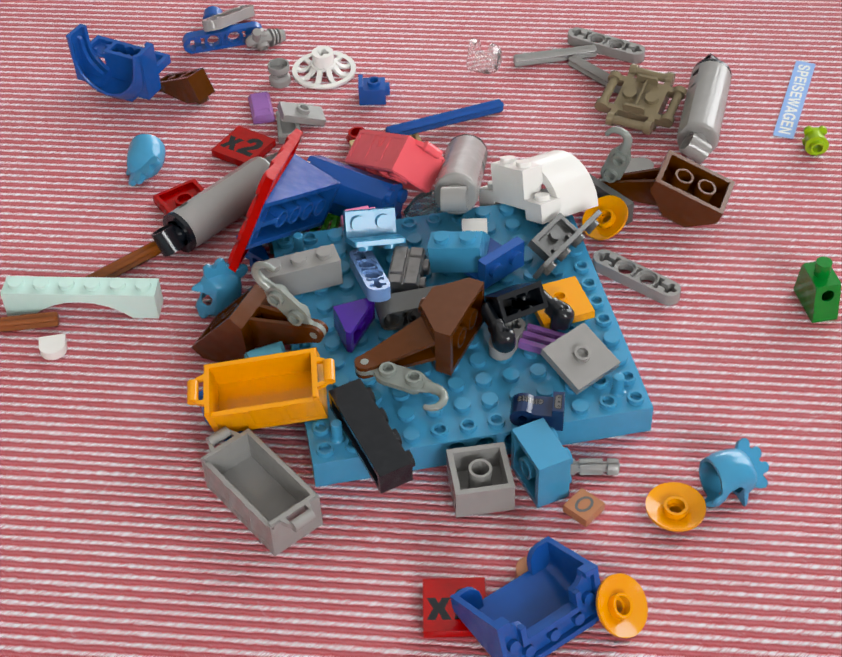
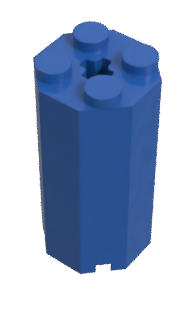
[307,155,408,219]

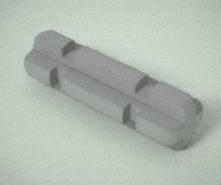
[570,458,620,475]

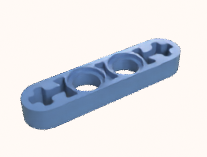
[349,249,391,302]

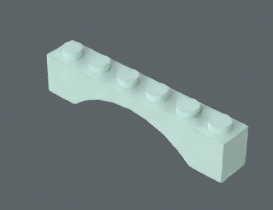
[0,276,164,319]

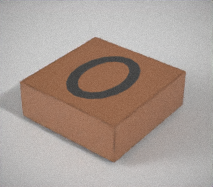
[563,488,605,527]

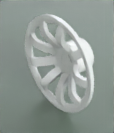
[292,46,356,90]

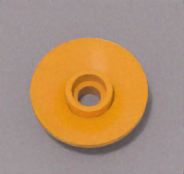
[582,195,628,240]
[645,482,706,532]
[596,573,648,638]

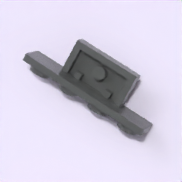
[527,209,602,280]

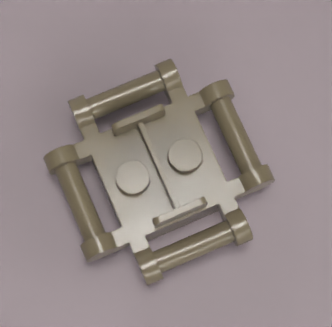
[594,63,687,135]

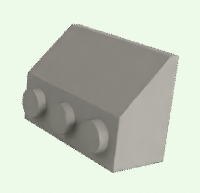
[260,244,343,296]

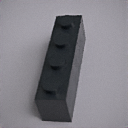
[328,378,415,494]

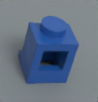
[358,74,390,105]

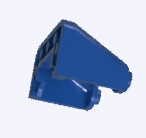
[450,536,601,657]

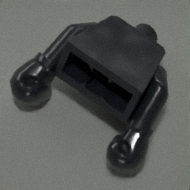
[480,281,575,353]

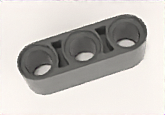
[375,285,439,331]

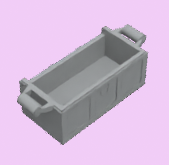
[201,426,323,556]

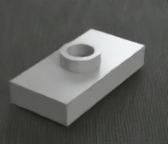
[277,101,326,126]

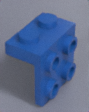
[464,236,524,289]

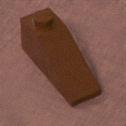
[159,68,215,105]

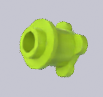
[802,126,829,156]

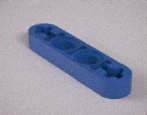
[182,21,262,54]

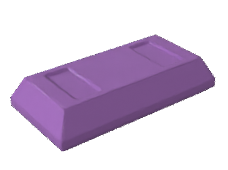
[248,92,275,125]

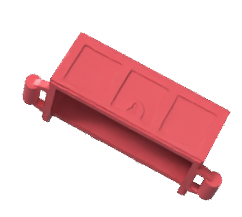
[345,129,445,193]

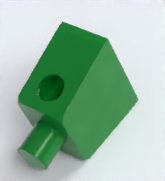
[794,256,841,323]

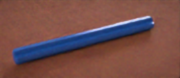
[385,99,504,135]

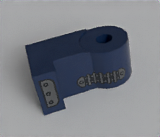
[510,392,565,431]

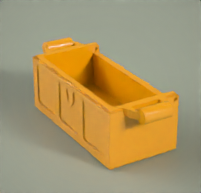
[187,347,336,432]

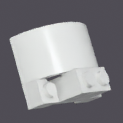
[479,150,599,224]

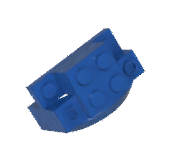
[66,24,171,102]

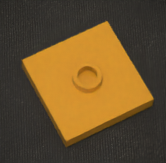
[534,276,595,329]

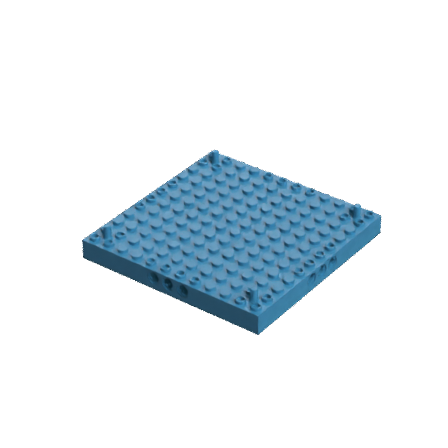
[272,204,653,487]

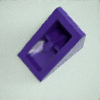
[333,298,375,353]

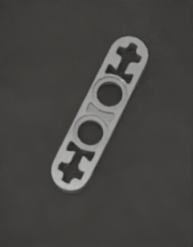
[202,4,255,32]
[568,27,645,64]
[593,249,681,305]

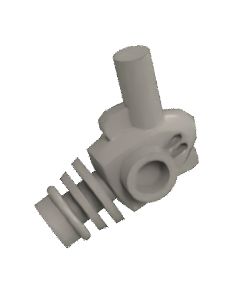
[245,28,286,51]

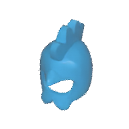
[126,134,166,187]
[191,258,248,318]
[699,438,769,507]

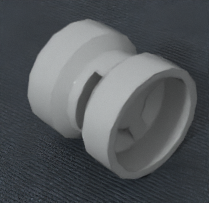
[267,58,291,88]

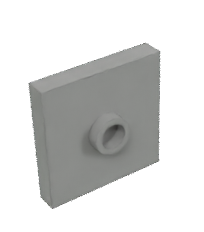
[540,322,621,395]

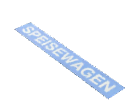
[773,60,816,139]

